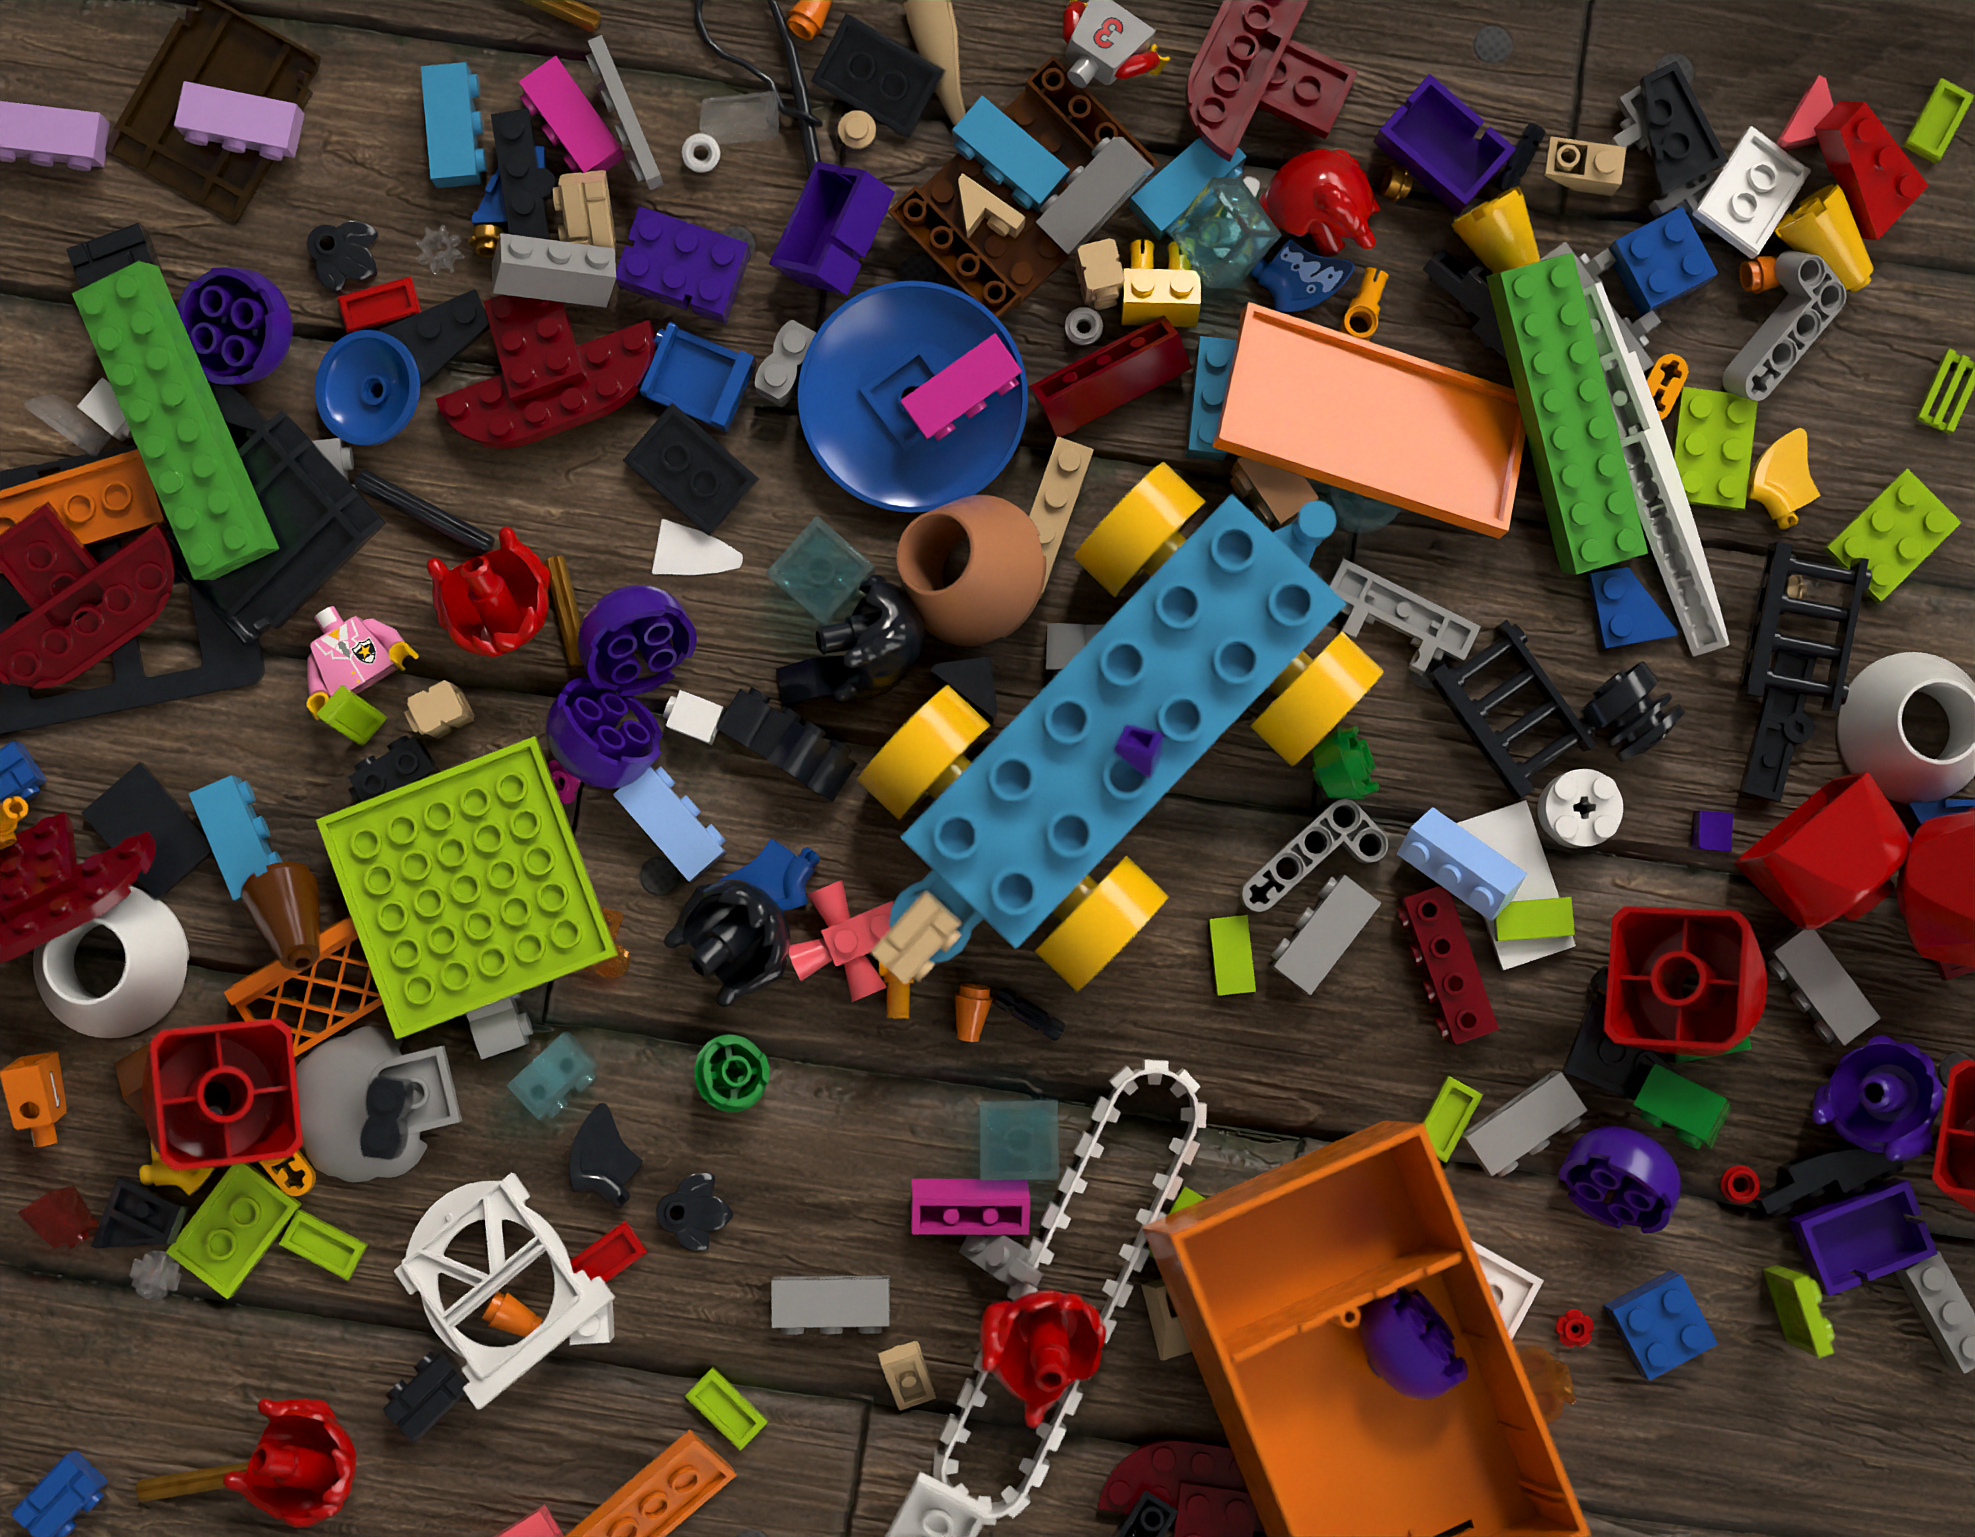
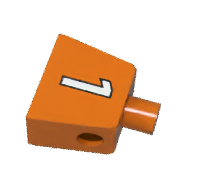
[0,1050,67,1147]

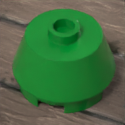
[1312,725,1379,800]
[694,1035,770,1112]

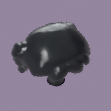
[815,574,925,704]
[664,879,790,1007]

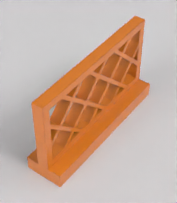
[224,915,383,1057]

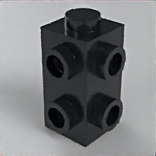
[348,735,441,804]

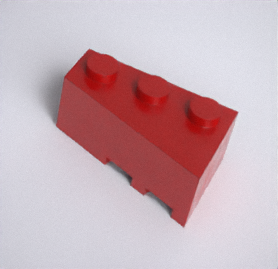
[1814,101,1929,240]

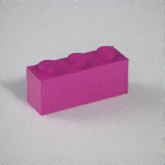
[518,56,625,173]
[900,333,1022,442]
[911,1179,1030,1235]

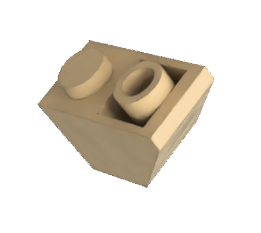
[1544,137,1626,196]
[1141,1278,1192,1361]

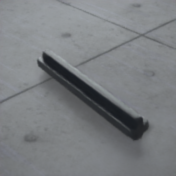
[354,469,495,555]

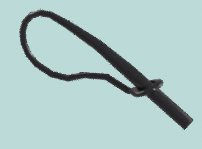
[695,0,823,176]

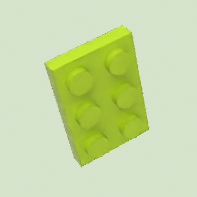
[1672,387,1758,511]
[1823,468,1962,603]
[166,1163,302,1299]
[1762,1265,1835,1358]

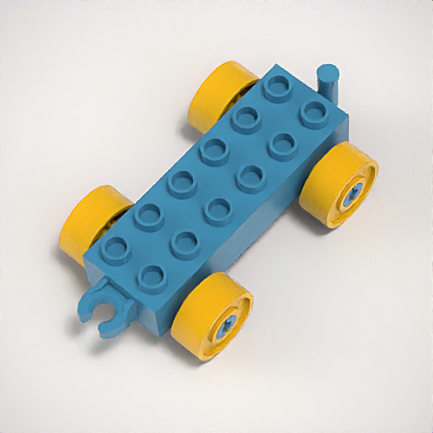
[857,462,1384,992]

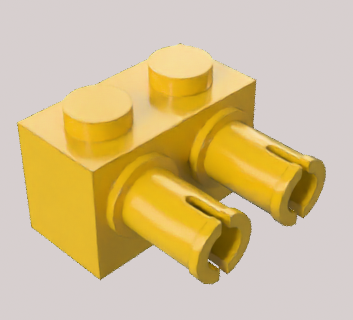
[1121,240,1201,327]

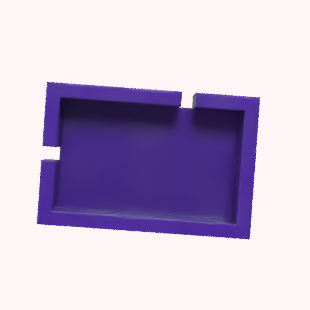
[1374,74,1516,216]
[769,161,895,296]
[615,206,751,324]
[1788,1178,1938,1296]

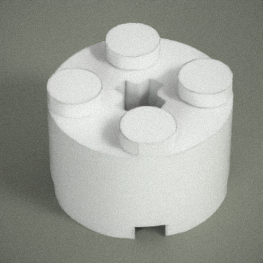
[1537,769,1623,848]

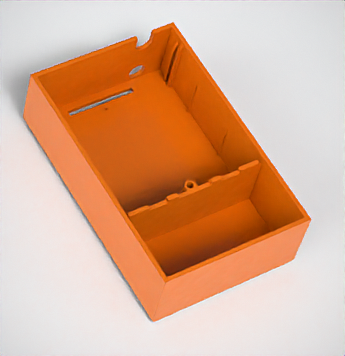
[1142,1121,1591,1537]

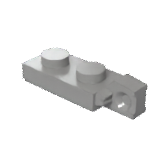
[959,1235,1043,1288]

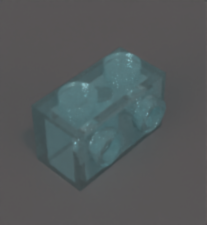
[506,1031,599,1120]

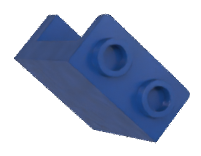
[638,322,757,432]

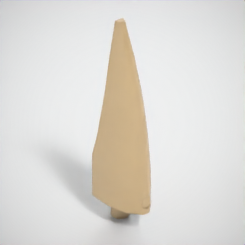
[903,0,966,126]

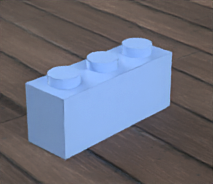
[613,766,727,883]
[1397,807,1528,921]

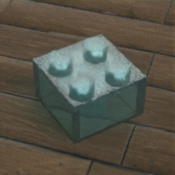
[1168,177,1281,288]
[766,516,876,626]
[979,1098,1059,1180]

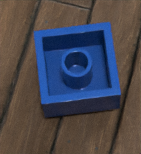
[1608,206,1718,317]
[1603,1270,1718,1381]

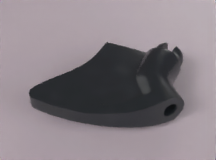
[569,1103,643,1209]

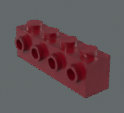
[1029,316,1192,438]
[1396,885,1499,1045]

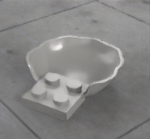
[295,1026,462,1183]

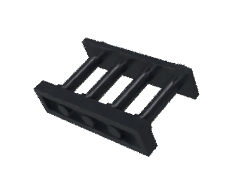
[1739,542,1871,711]
[1427,620,1597,800]

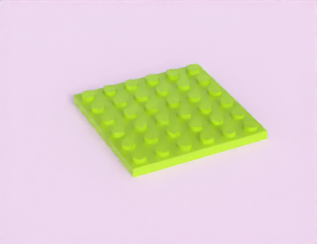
[316,736,618,1039]

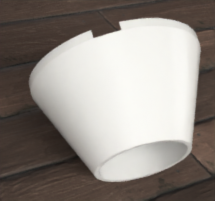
[1836,652,1975,804]
[33,886,189,1038]

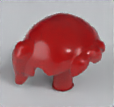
[1258,149,1380,257]
[427,527,551,657]
[979,1290,1106,1428]
[223,1398,357,1528]

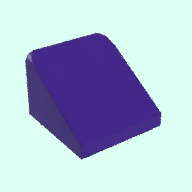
[1114,724,1164,778]
[1692,810,1733,852]

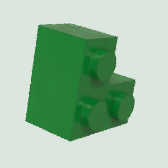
[1633,1064,1732,1151]

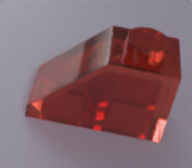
[18,1185,99,1250]

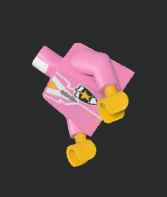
[307,606,419,720]

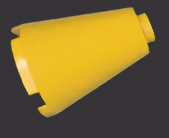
[1774,184,1874,293]
[1451,186,1541,274]

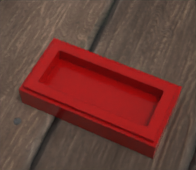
[337,276,422,334]
[570,1220,648,1283]

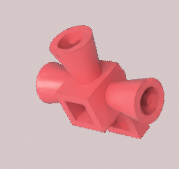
[788,880,894,1002]

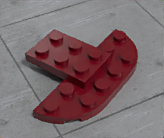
[1185,0,1358,162]
[435,294,655,449]
[0,501,175,689]
[0,811,156,964]
[1097,1439,1265,1537]

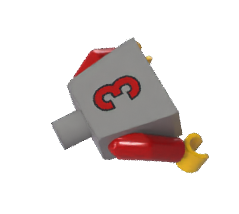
[1062,0,1170,88]

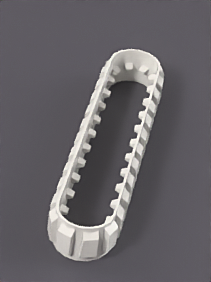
[933,1059,1207,1525]

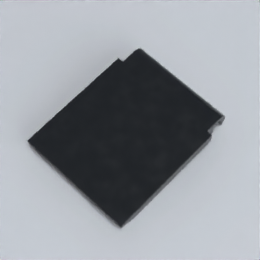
[166,410,386,646]

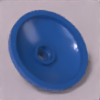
[315,330,420,446]

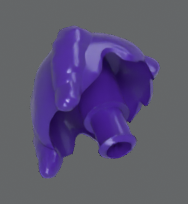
[1812,1035,1943,1161]

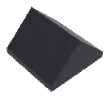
[930,656,998,723]

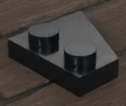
[91,1176,189,1249]

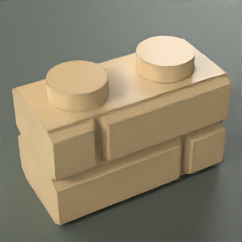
[553,170,617,253]
[1075,238,1125,310]
[405,680,475,739]
[870,891,962,984]

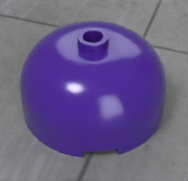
[177,267,293,385]
[577,585,697,696]
[545,677,662,789]
[1559,1127,1681,1234]
[1360,1284,1468,1399]

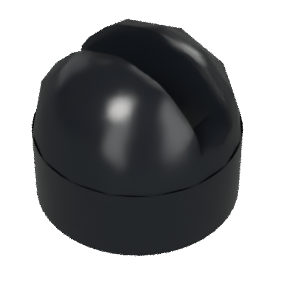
[1589,966,1608,1000]

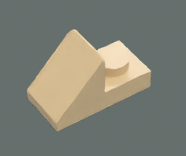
[958,173,1026,239]
[878,1341,936,1411]

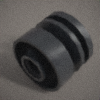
[1579,661,1685,762]

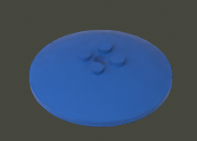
[798,281,1028,513]

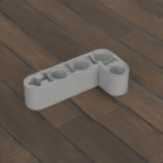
[1722,250,1846,401]
[1239,799,1388,912]

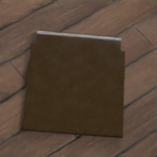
[105,0,321,223]

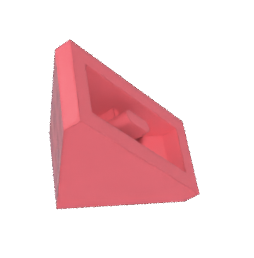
[1776,75,1834,151]

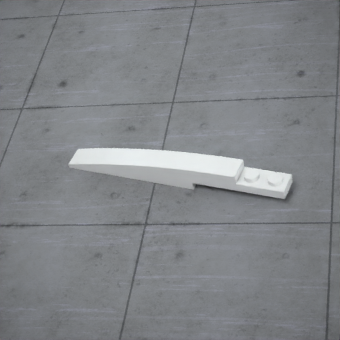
[1582,282,1730,657]

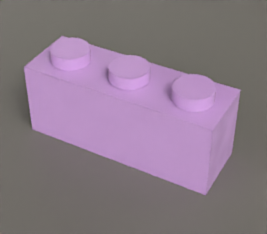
[174,81,305,161]
[0,101,110,171]

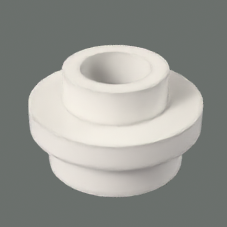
[682,133,720,172]
[1065,307,1103,346]

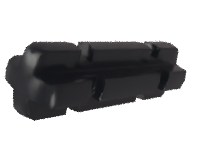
[1496,123,1546,192]
[994,987,1066,1041]

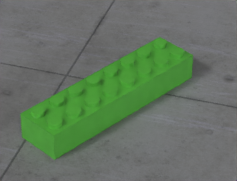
[1486,253,1648,574]
[72,261,279,580]

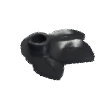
[307,220,378,293]
[656,1173,733,1251]

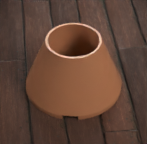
[897,495,1047,647]

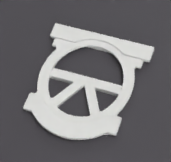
[394,1173,615,1409]

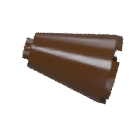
[240,861,320,971]

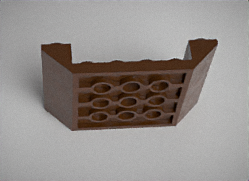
[888,55,1160,319]

